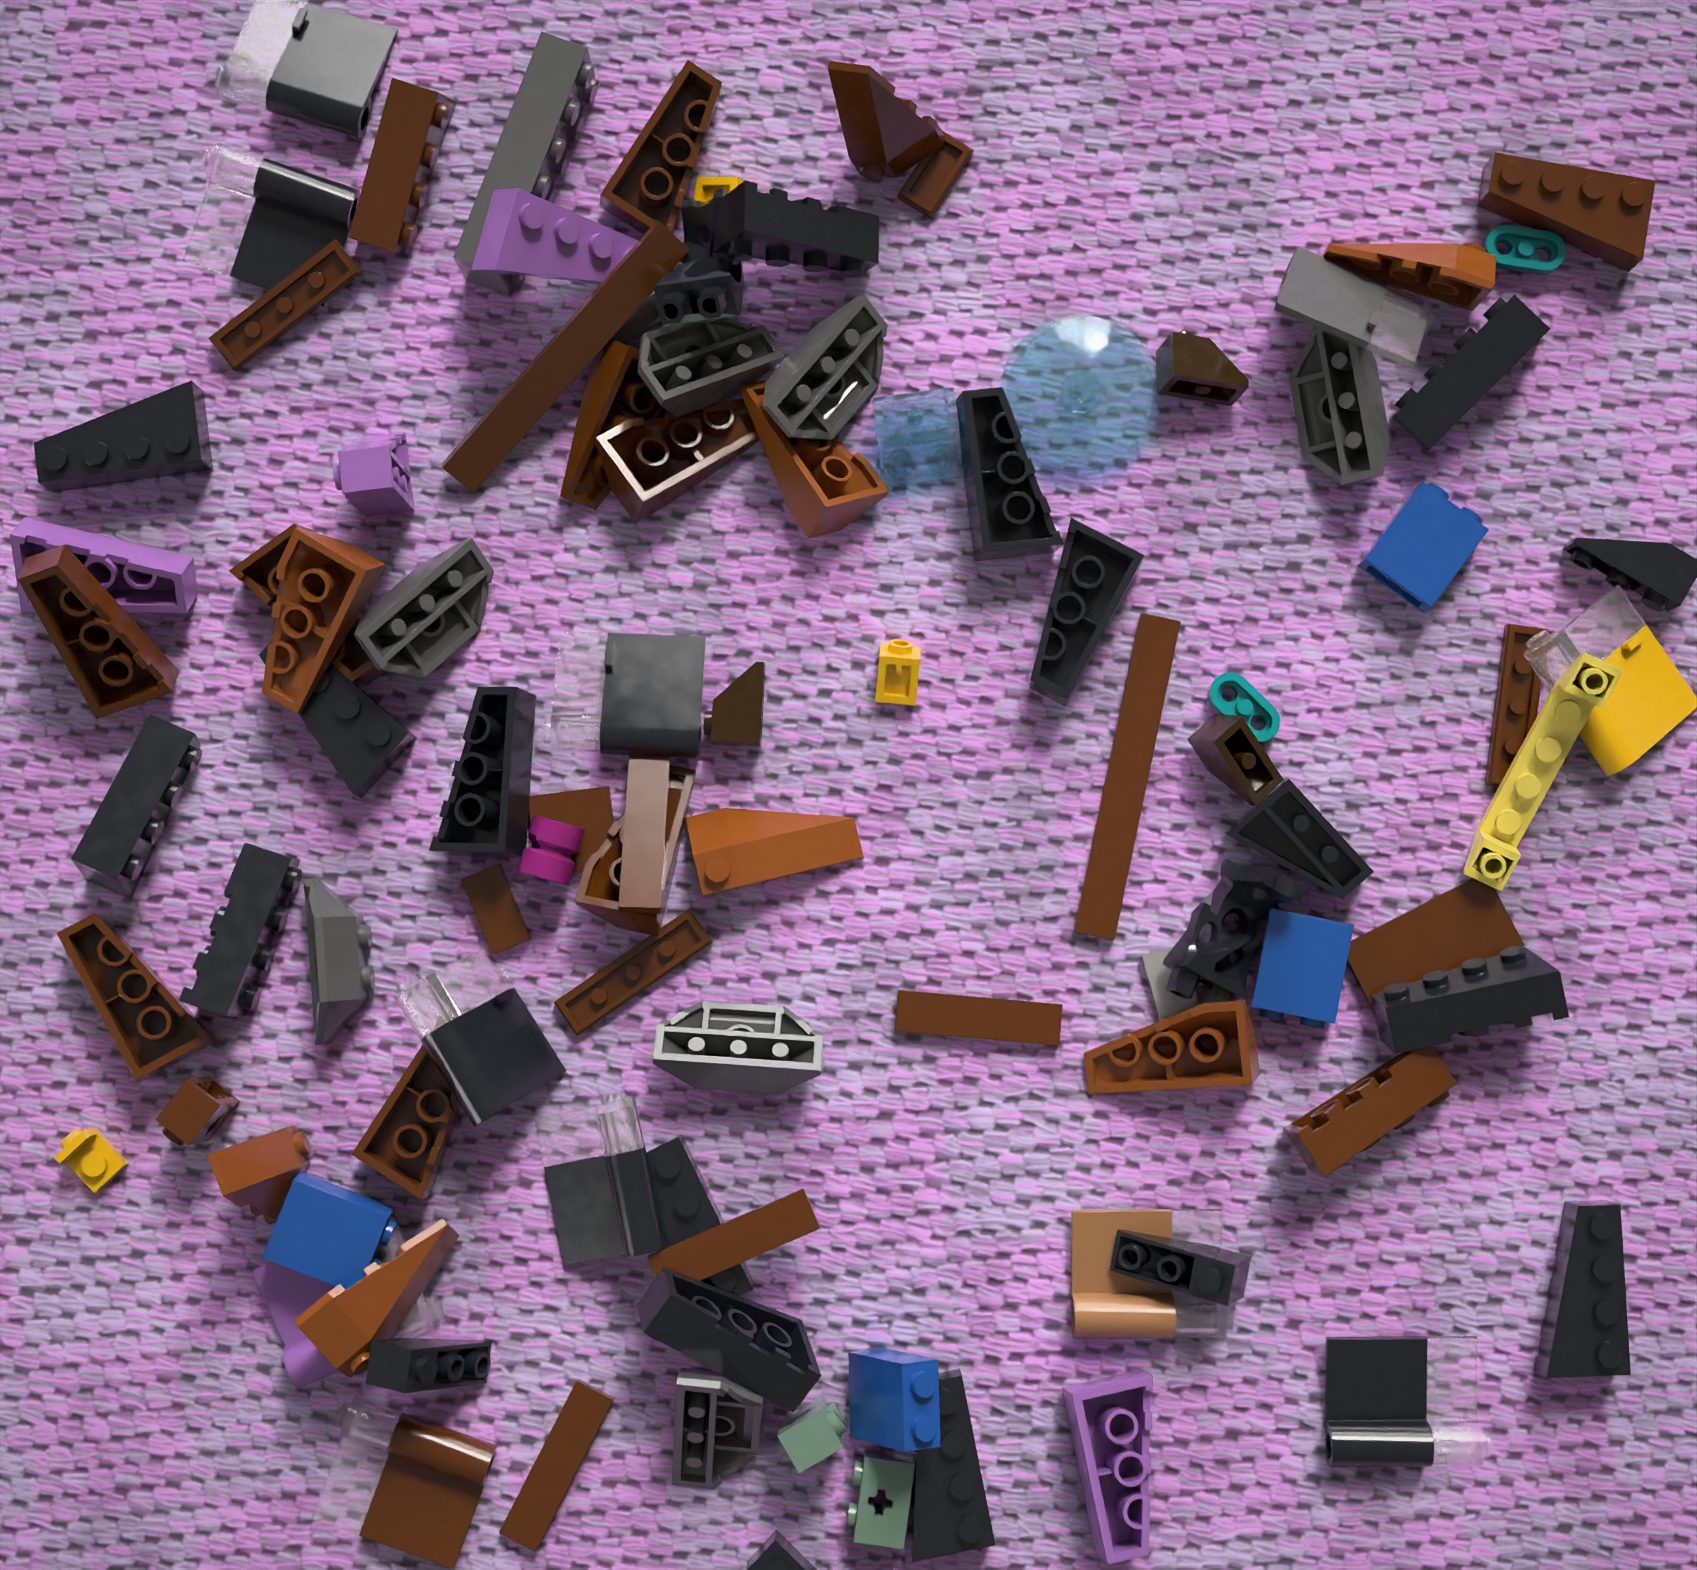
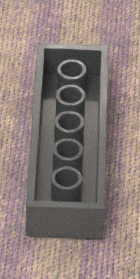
[453,31,599,296]

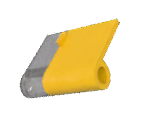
[1523,584,1697,776]

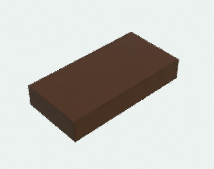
[897,130,974,219]
[461,863,532,955]

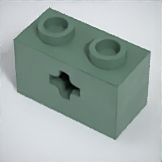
[777,1396,847,1474]
[846,1450,915,1550]

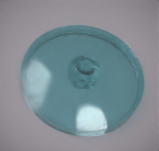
[1000,315,1161,477]

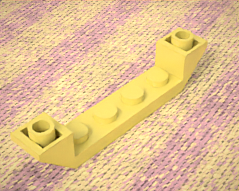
[1463,652,1623,892]

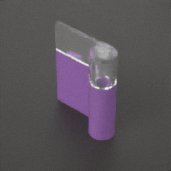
[252,1213,444,1389]

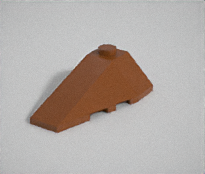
[1322,243,1496,311]
[740,380,889,539]
[262,527,386,714]
[686,808,864,897]
[1084,1001,1260,1094]
[207,1125,312,1225]
[293,1219,459,1378]

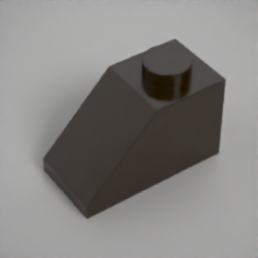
[1156,331,1249,406]
[704,662,766,748]
[1187,714,1284,806]

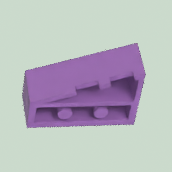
[333,433,415,517]

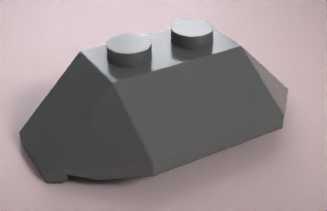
[763,294,888,440]
[638,317,785,417]
[1289,326,1390,486]
[354,538,494,678]
[303,878,375,1045]
[653,1001,823,1094]
[672,1368,763,1489]

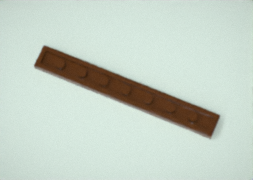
[441,220,690,493]
[1073,613,1181,940]

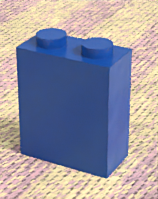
[1357,481,1489,613]
[1252,909,1354,1029]
[262,1172,397,1290]
[848,1348,941,1452]

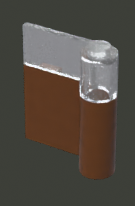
[311,1396,498,1569]

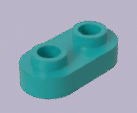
[1482,225,1566,275]
[1208,672,1280,743]

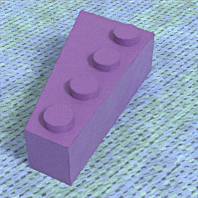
[471,188,638,285]
[10,517,198,613]
[1062,1370,1153,1565]

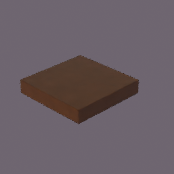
[529,786,614,878]

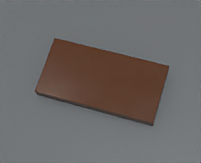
[1347,878,1525,1016]

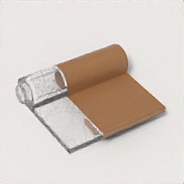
[1071,1209,1234,1339]

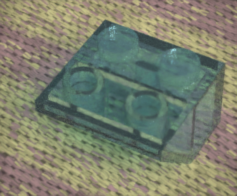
[872,388,963,487]

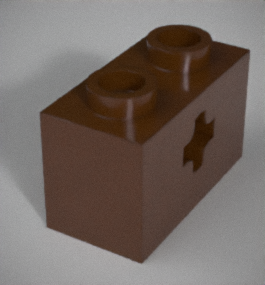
[155,1076,240,1146]

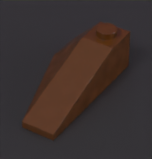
[828,61,945,180]
[560,338,669,510]
[595,399,760,523]
[575,765,696,936]

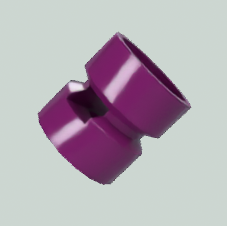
[517,815,585,886]

